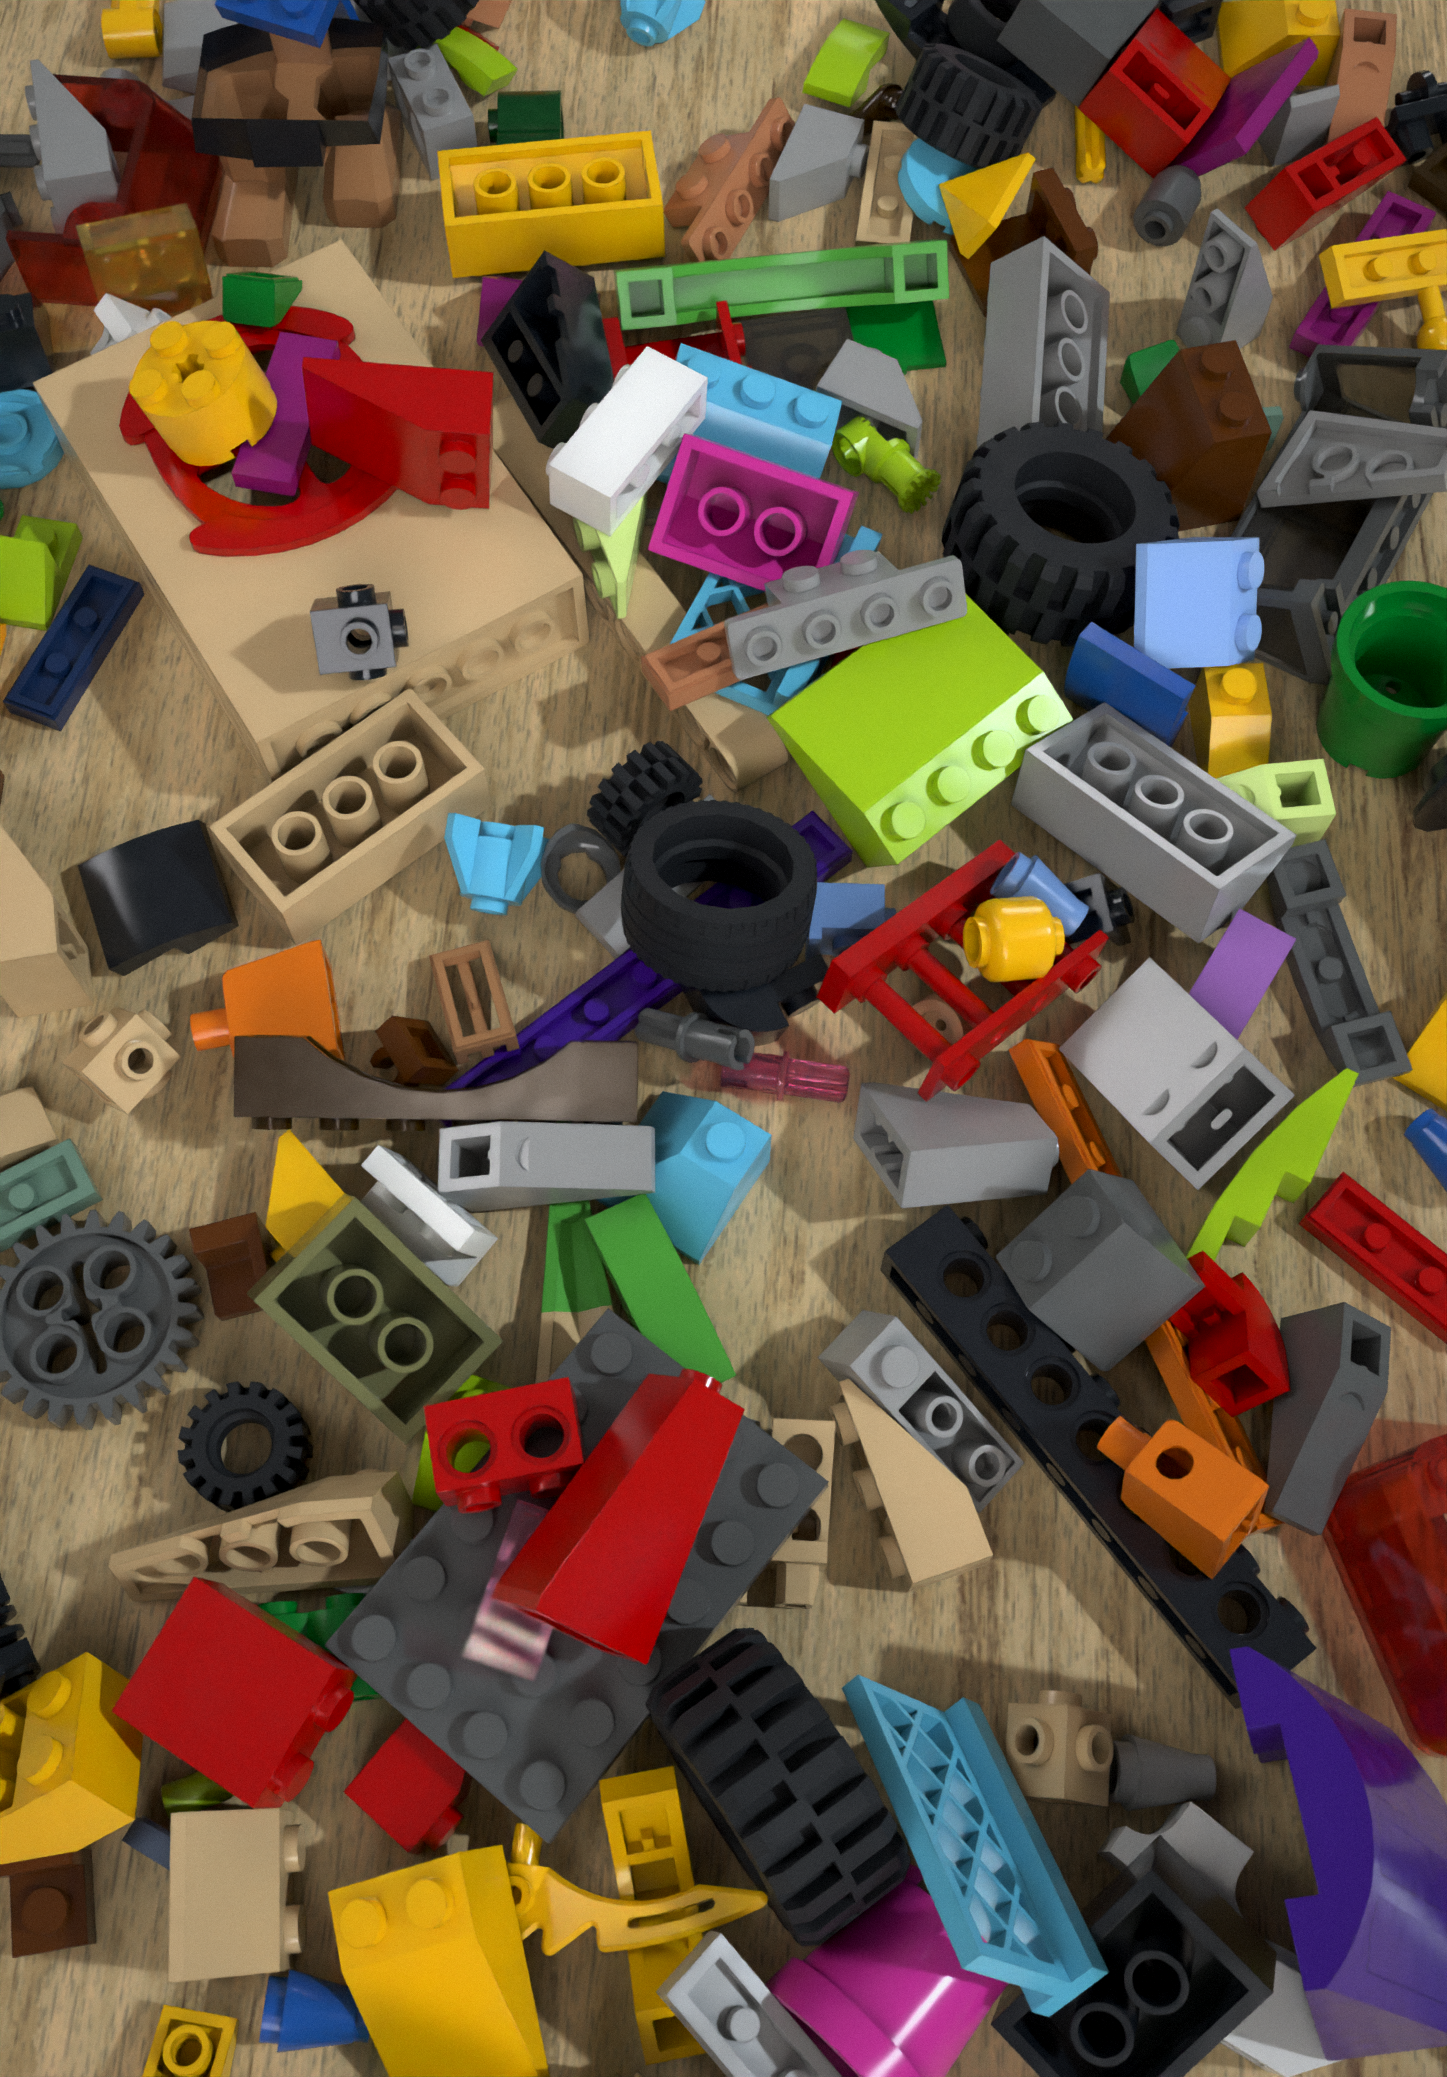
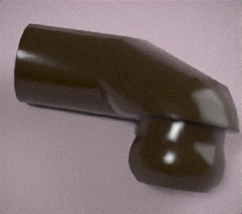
[847,83,903,137]

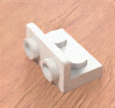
[361,1145,498,1287]

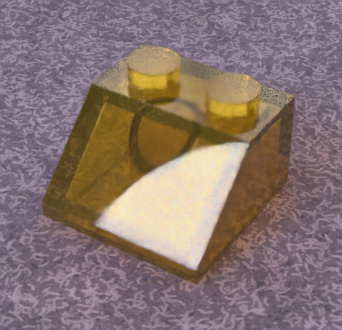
[75,203,213,318]

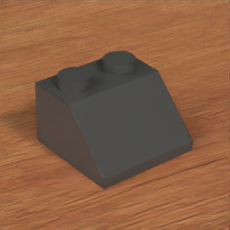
[996,1169,1205,1371]

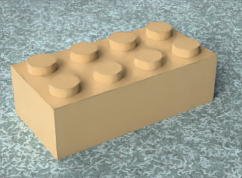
[209,688,492,946]

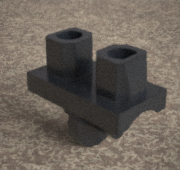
[1384,70,1447,167]

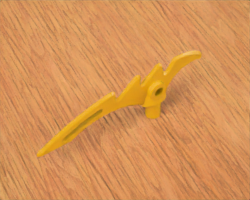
[506,1823,768,1956]

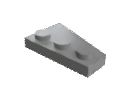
[1257,410,1447,508]

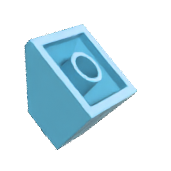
[595,1091,772,1265]

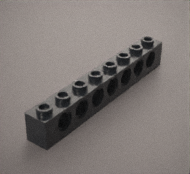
[880,1205,1317,1709]

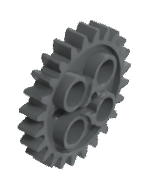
[0,1209,204,1430]

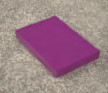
[1164,37,1320,177]

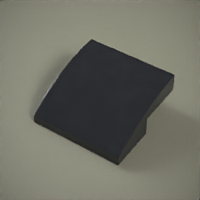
[78,820,239,976]

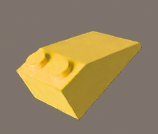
[328,1845,550,2077]

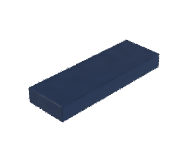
[3,565,145,731]

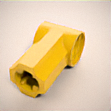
[101,0,162,59]

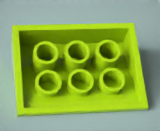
[766,595,1074,868]

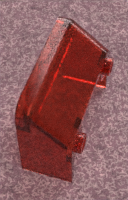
[6,74,223,311]
[1322,1434,1447,1758]

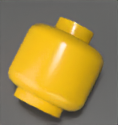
[963,896,1065,983]

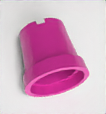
[764,1864,1009,2077]

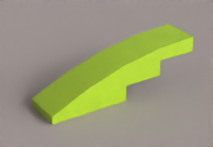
[1184,1068,1359,1261]

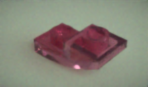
[462,1499,553,1681]

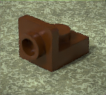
[0,1849,96,1958]

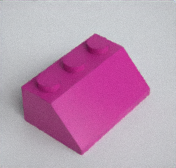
[647,433,859,592]

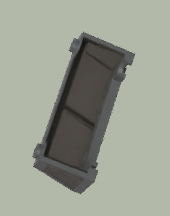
[1231,345,1447,685]

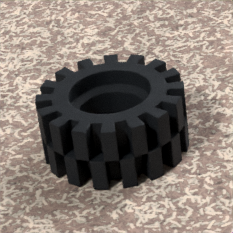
[587,741,703,857]
[177,1381,313,1512]

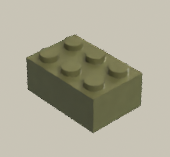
[246,1194,503,1445]

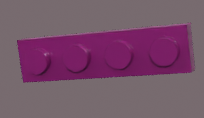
[1289,191,1437,363]

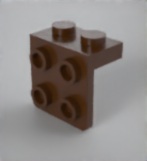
[949,167,1098,318]

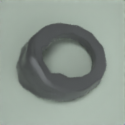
[540,823,621,914]

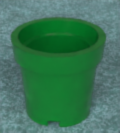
[1316,581,1447,779]

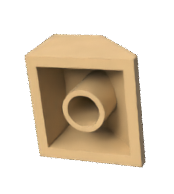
[168,1808,306,1983]

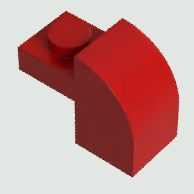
[1168,1251,1290,1418]

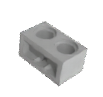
[388,43,478,180]

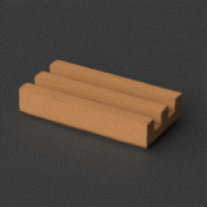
[429,940,520,1065]

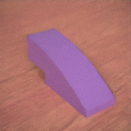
[1189,908,1296,1040]

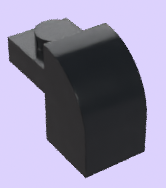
[679,954,828,1046]

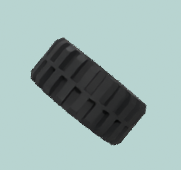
[941,422,1180,646]
[645,1628,910,1946]

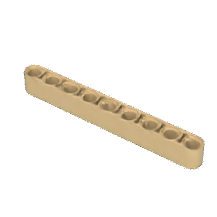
[493,395,788,792]

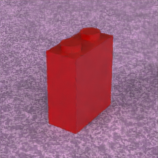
[111,1576,358,1808]

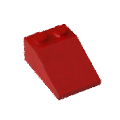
[302,357,493,510]

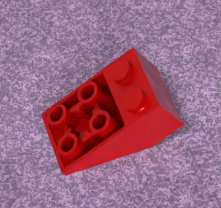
[1078,8,1231,179]

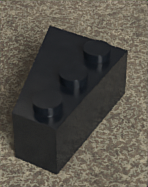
[481,250,614,449]

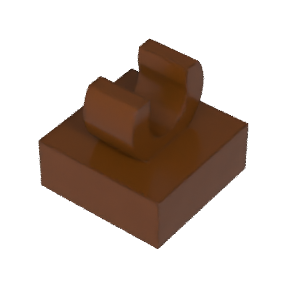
[370,1015,459,1087]

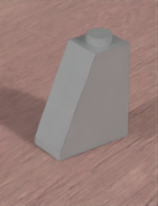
[853,1082,1059,1208]

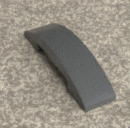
[1266,839,1413,1088]

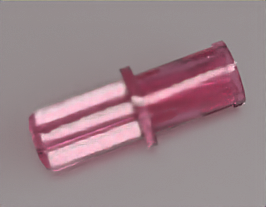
[720,1051,850,1103]

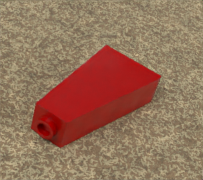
[491,1369,745,1665]

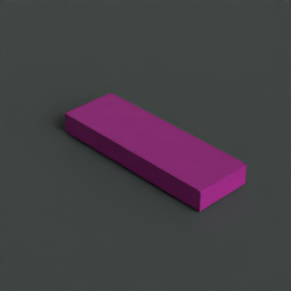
[231,332,341,496]

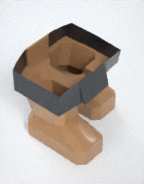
[191,18,404,267]

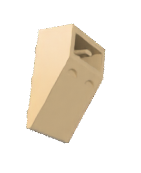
[0,824,94,1018]

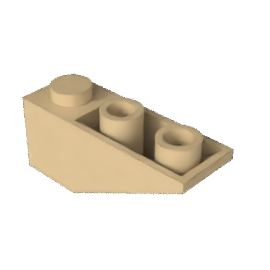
[829,1379,993,1593]

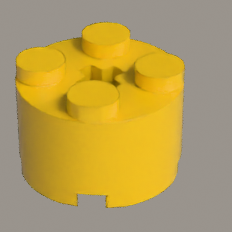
[128,320,277,466]

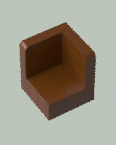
[189,1212,275,1321]

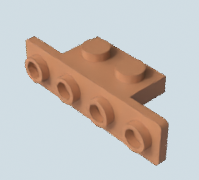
[663,97,795,262]

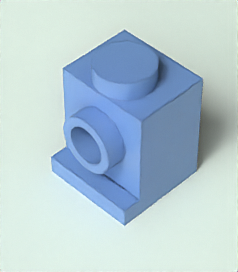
[805,882,896,961]

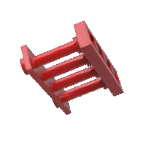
[817,839,1109,1102]

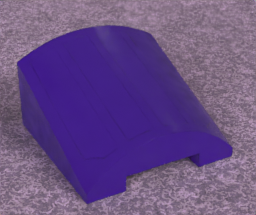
[1229,1646,1447,2061]

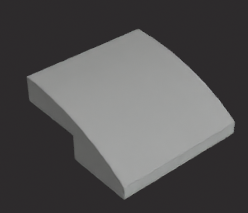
[162,0,238,94]

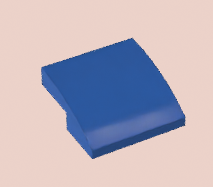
[1064,622,1196,748]

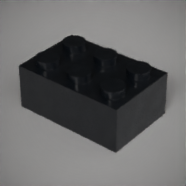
[991,1835,1277,2077]

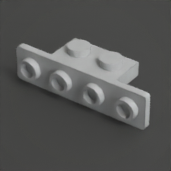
[724,550,967,680]

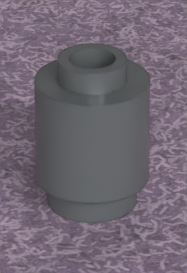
[1133,165,1202,246]

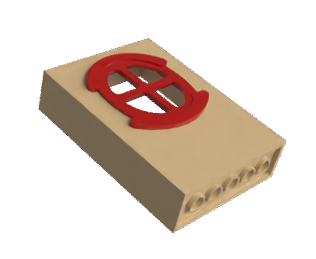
[32,239,590,784]

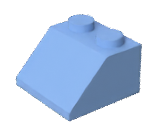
[1134,537,1264,669]

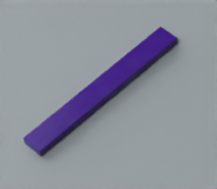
[438,810,853,1128]

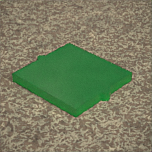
[843,300,946,375]

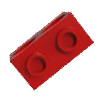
[423,1377,586,1513]

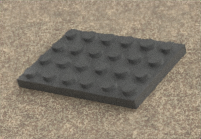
[324,1308,829,1844]

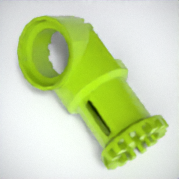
[831,416,941,514]

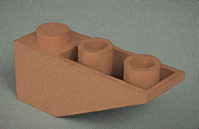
[1323,8,1397,146]

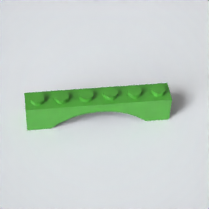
[614,239,949,331]

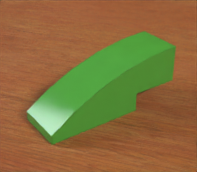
[584,1194,737,1383]

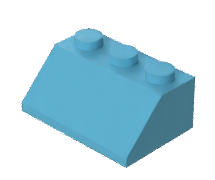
[656,343,842,484]

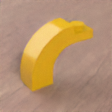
[599,1766,707,2065]

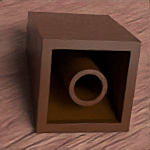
[1105,340,1272,531]

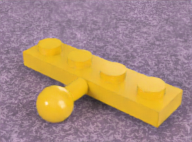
[1319,229,1447,350]

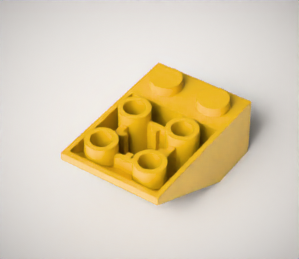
[0,1652,144,1865]

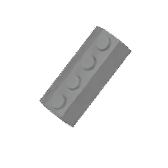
[977,236,1110,448]
[1011,702,1297,944]

